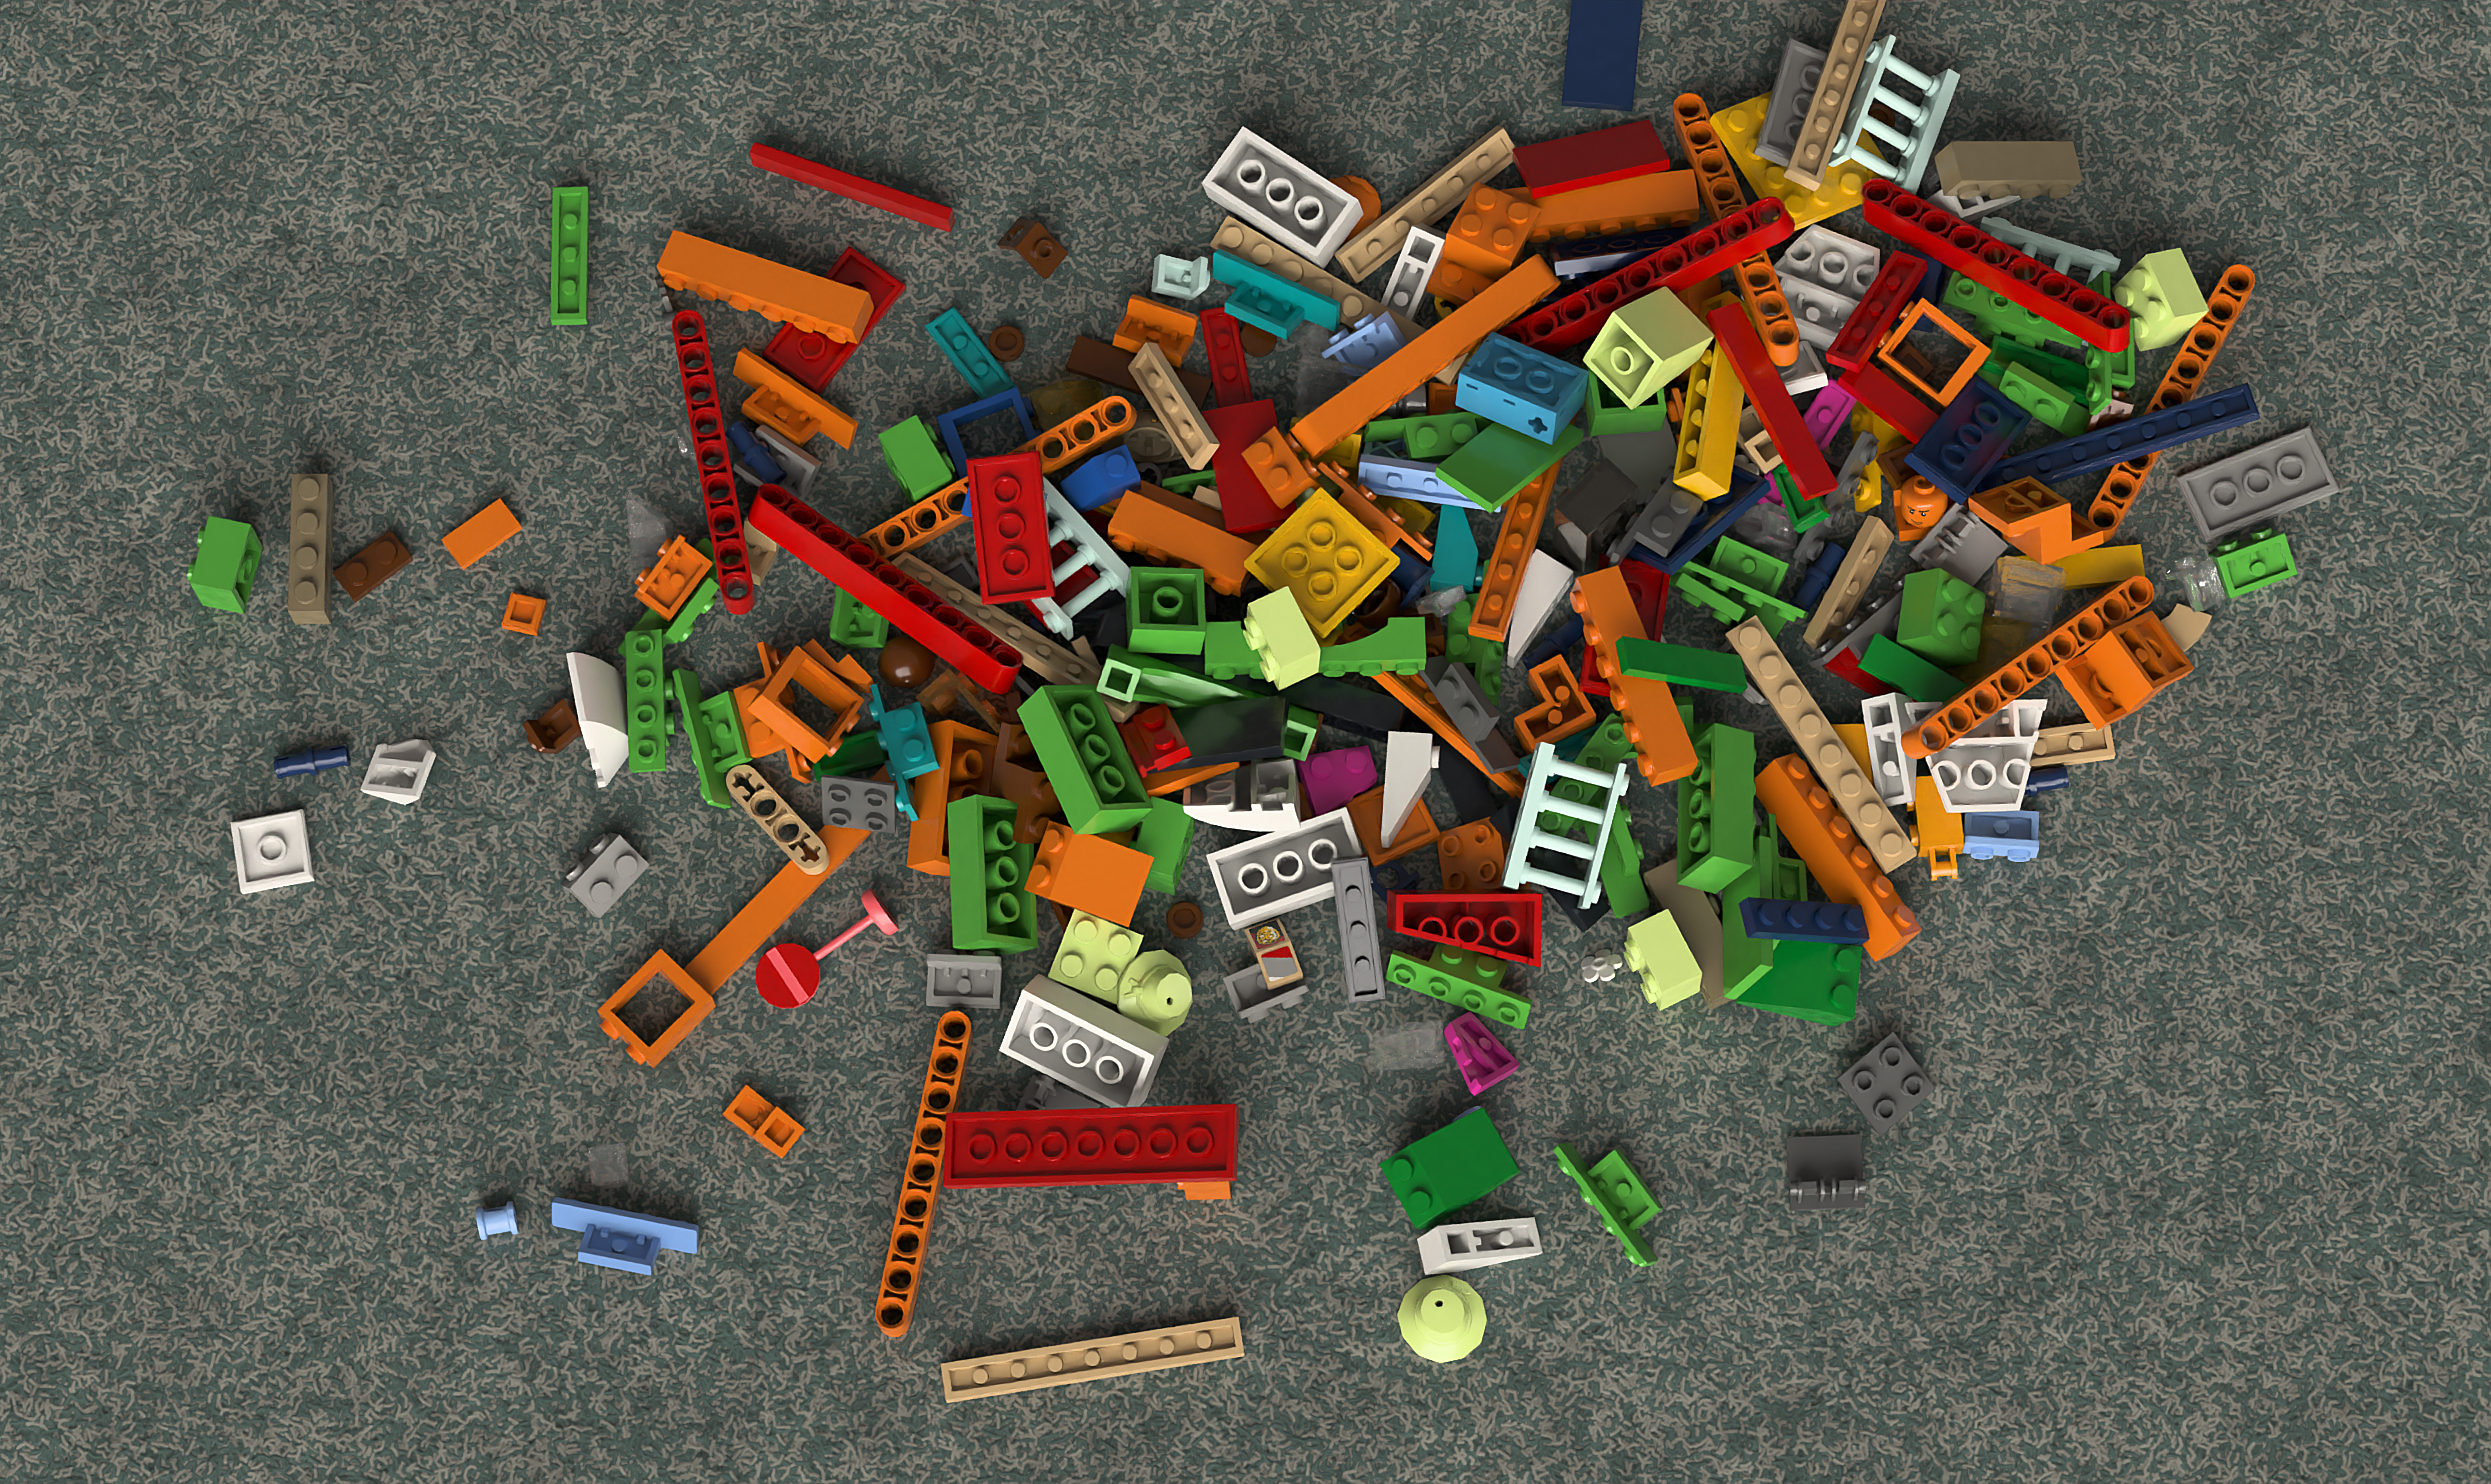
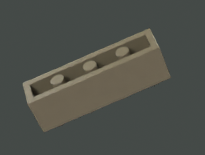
[1934,141,2083,199]
[288,473,334,624]
[1643,858,1733,1010]

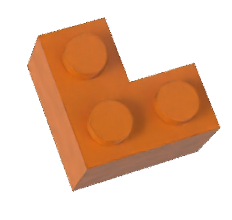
[1514,654,1596,755]

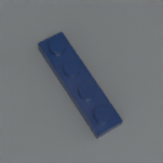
[1739,897,1870,945]

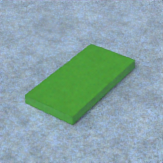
[1435,422,1584,513]
[1722,835,1773,1000]

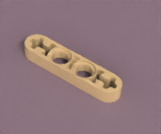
[726,764,830,875]

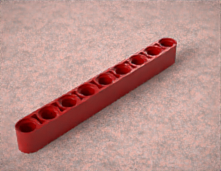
[1861,178,2130,353]
[1498,196,1795,356]
[672,310,756,615]
[748,483,1023,694]

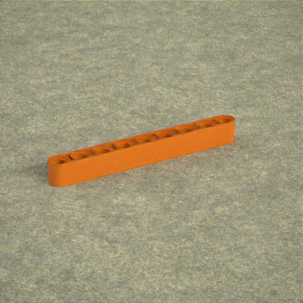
[1673,93,1799,366]
[1290,254,1561,460]
[2086,264,2255,542]
[856,396,1137,563]
[1901,575,2154,759]
[875,1011,973,1337]

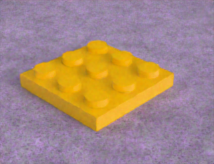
[1244,487,1400,639]

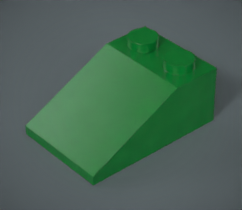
[1735,940,1862,1027]
[1379,1107,1522,1230]

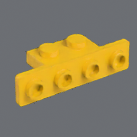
[1851,400,1909,513]

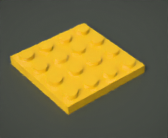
[1709,91,1888,232]

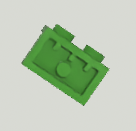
[2208,527,2298,599]

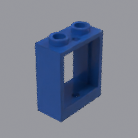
[936,387,1043,480]

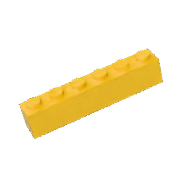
[1673,291,1755,501]

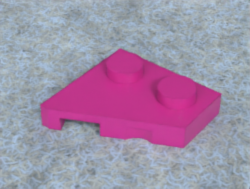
[1296,745,1378,818]
[1443,1011,1520,1096]

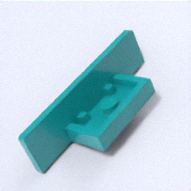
[1212,249,1340,340]
[868,683,940,822]

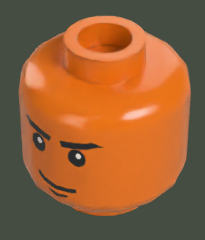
[1901,474,1948,528]

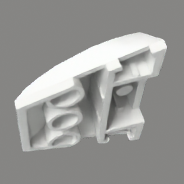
[1741,224,1880,351]
[566,652,629,788]
[1904,699,2048,813]
[1183,755,1301,831]

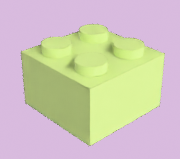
[2112,248,2209,351]
[1243,586,1321,691]
[1047,909,1144,1009]
[1623,909,1702,1011]

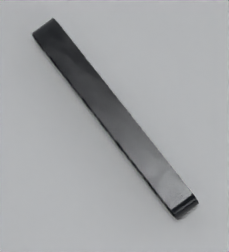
[1090,612,1411,744]

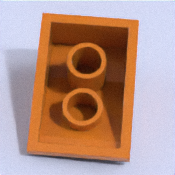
[1024,820,1154,927]

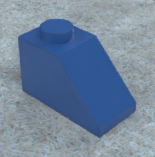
[1060,444,1141,514]

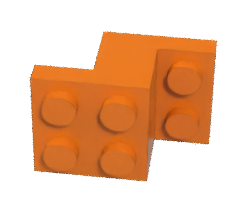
[1426,181,1541,307]
[1968,476,2104,565]
[2054,610,2195,731]

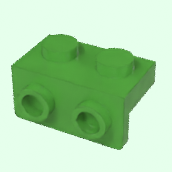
[829,585,889,649]

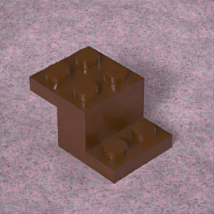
[989,721,1072,844]

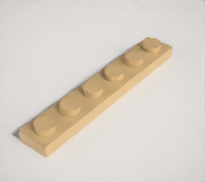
[1334,125,1516,284]

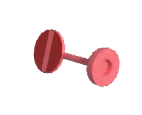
[756,888,900,1009]

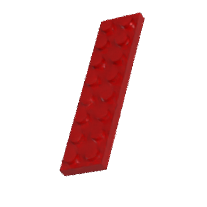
[943,1104,1239,1189]

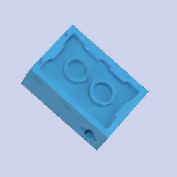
[1455,332,1589,445]

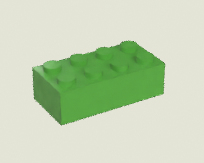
[1017,684,1154,835]
[1677,723,1756,894]
[947,794,1038,955]

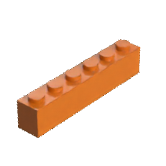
[1499,169,1700,243]
[657,229,874,344]
[1570,565,1699,787]
[1754,752,1922,962]

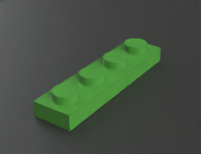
[550,186,590,325]

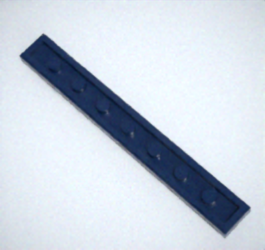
[1975,383,2260,494]

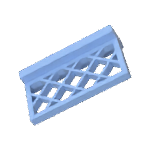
[1357,439,1502,512]

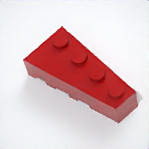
[1387,889,1542,968]

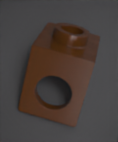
[997,219,1068,279]

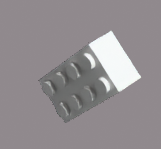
[1202,126,1364,270]
[1206,807,1373,930]
[999,973,1170,1108]

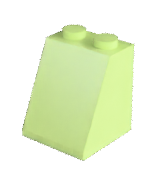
[1582,286,1715,410]

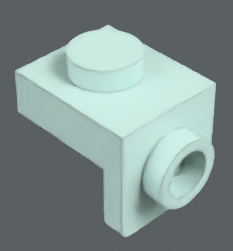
[1151,254,1210,300]

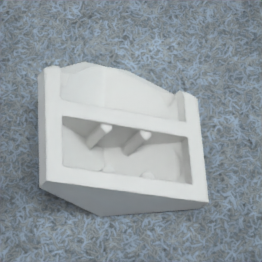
[360,739,436,805]

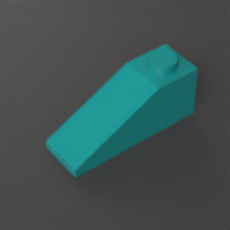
[1430,504,1484,595]

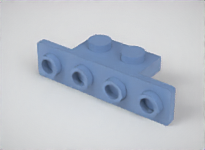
[552,1197,699,1276]

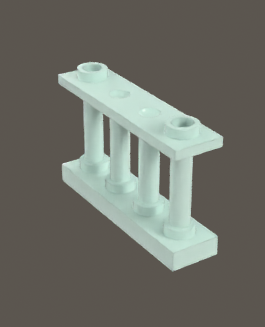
[1828,34,1960,195]
[1979,216,2121,346]
[974,476,1130,641]
[1499,742,1630,909]

